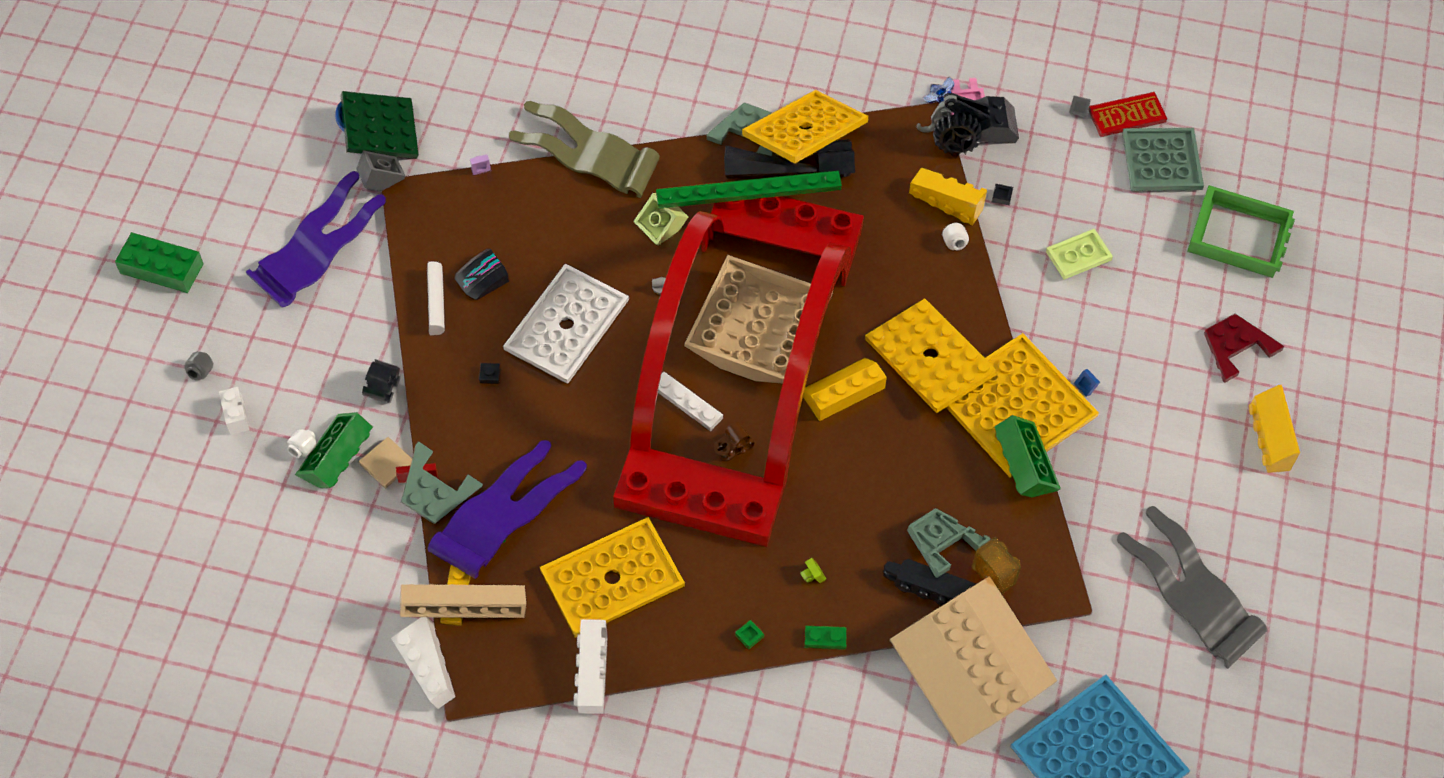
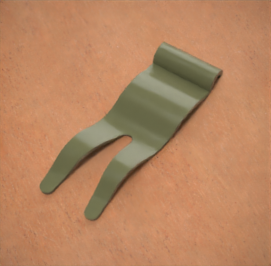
[509,101,660,198]

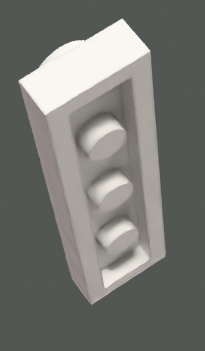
[658,372,723,431]

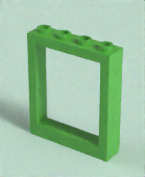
[1187,185,1295,278]

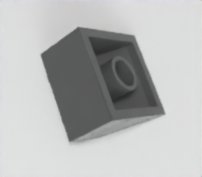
[356,151,406,191]

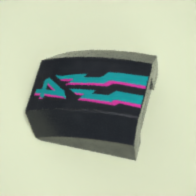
[455,248,509,300]

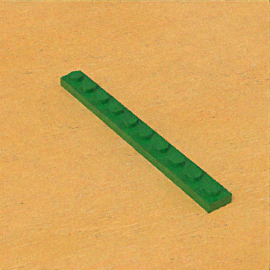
[656,171,842,209]

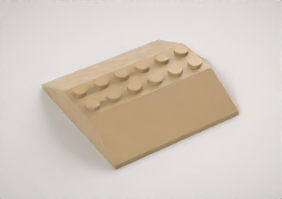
[684,255,833,383]
[889,576,1057,746]

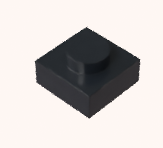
[992,184,1013,206]
[479,363,500,384]

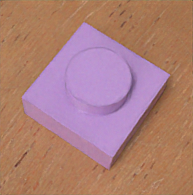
[470,154,491,175]

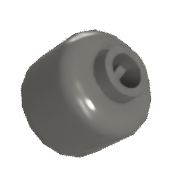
[184,351,213,380]

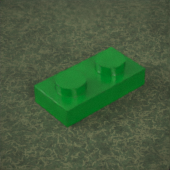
[805,626,846,650]

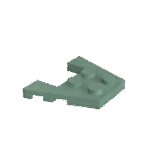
[707,102,772,156]
[401,441,483,524]
[907,508,991,578]

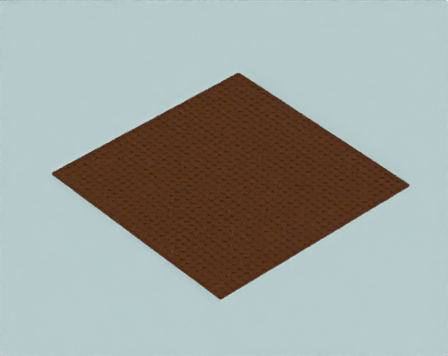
[382,102,1092,722]

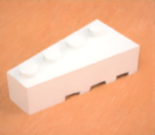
[391,617,455,709]
[574,619,607,714]

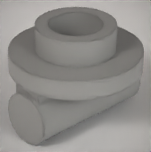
[652,277,666,295]

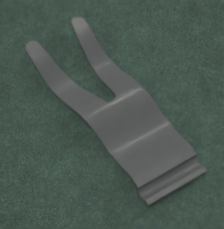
[1117,506,1267,669]

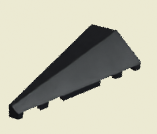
[724,146,818,179]

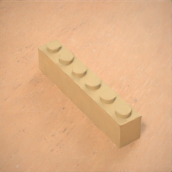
[400,584,526,618]

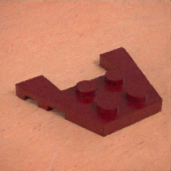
[1204,313,1284,383]

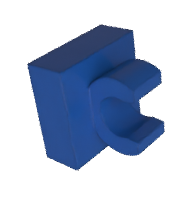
[1074,369,1100,397]

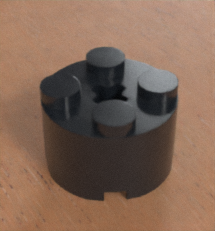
[362,359,400,403]

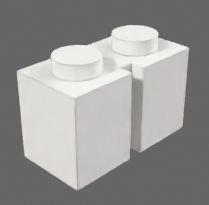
[219,387,250,435]

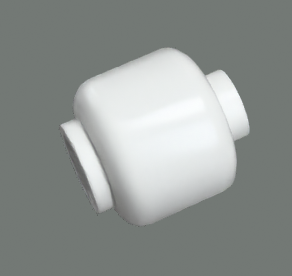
[942,223,969,250]
[287,429,317,458]

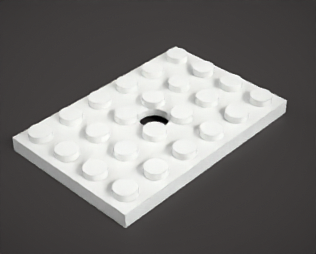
[503,264,629,384]

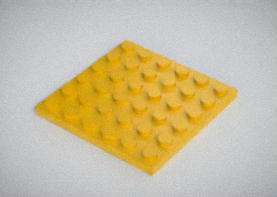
[946,333,1099,477]

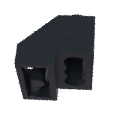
[814,139,855,177]

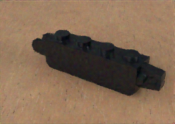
[883,559,976,606]

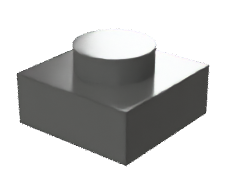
[1069,95,1091,117]

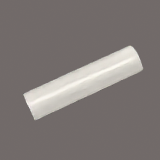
[427,262,445,335]

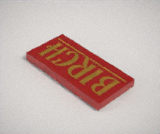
[1088,91,1168,137]

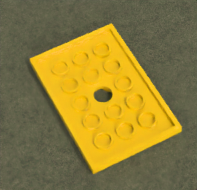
[742,90,868,163]
[865,298,997,413]
[540,517,685,638]

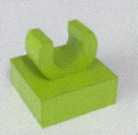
[801,558,826,583]

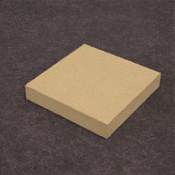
[359,437,412,489]

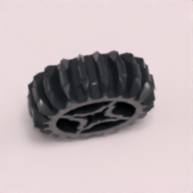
[933,111,982,156]

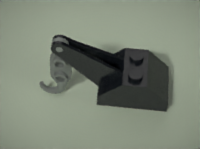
[917,93,1019,143]

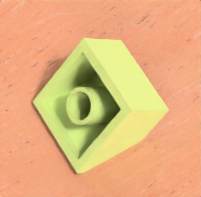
[634,193,688,245]

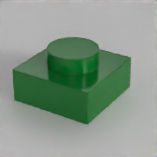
[735,620,764,650]

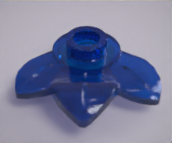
[923,77,955,103]

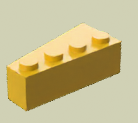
[909,168,987,225]

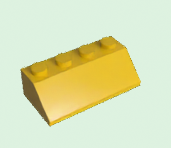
[803,358,887,421]
[1249,385,1300,473]

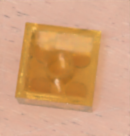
[972,537,1021,594]

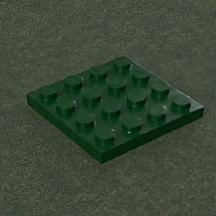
[340,91,419,159]

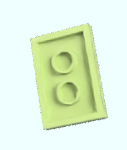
[1046,229,1113,280]

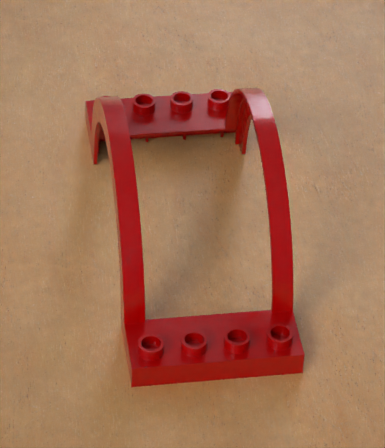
[613,182,864,547]

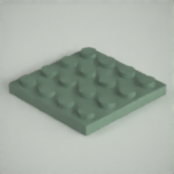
[1122,128,1204,191]

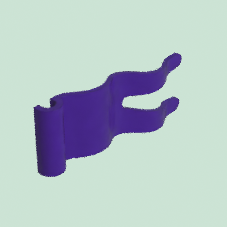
[246,171,386,307]
[428,440,587,579]

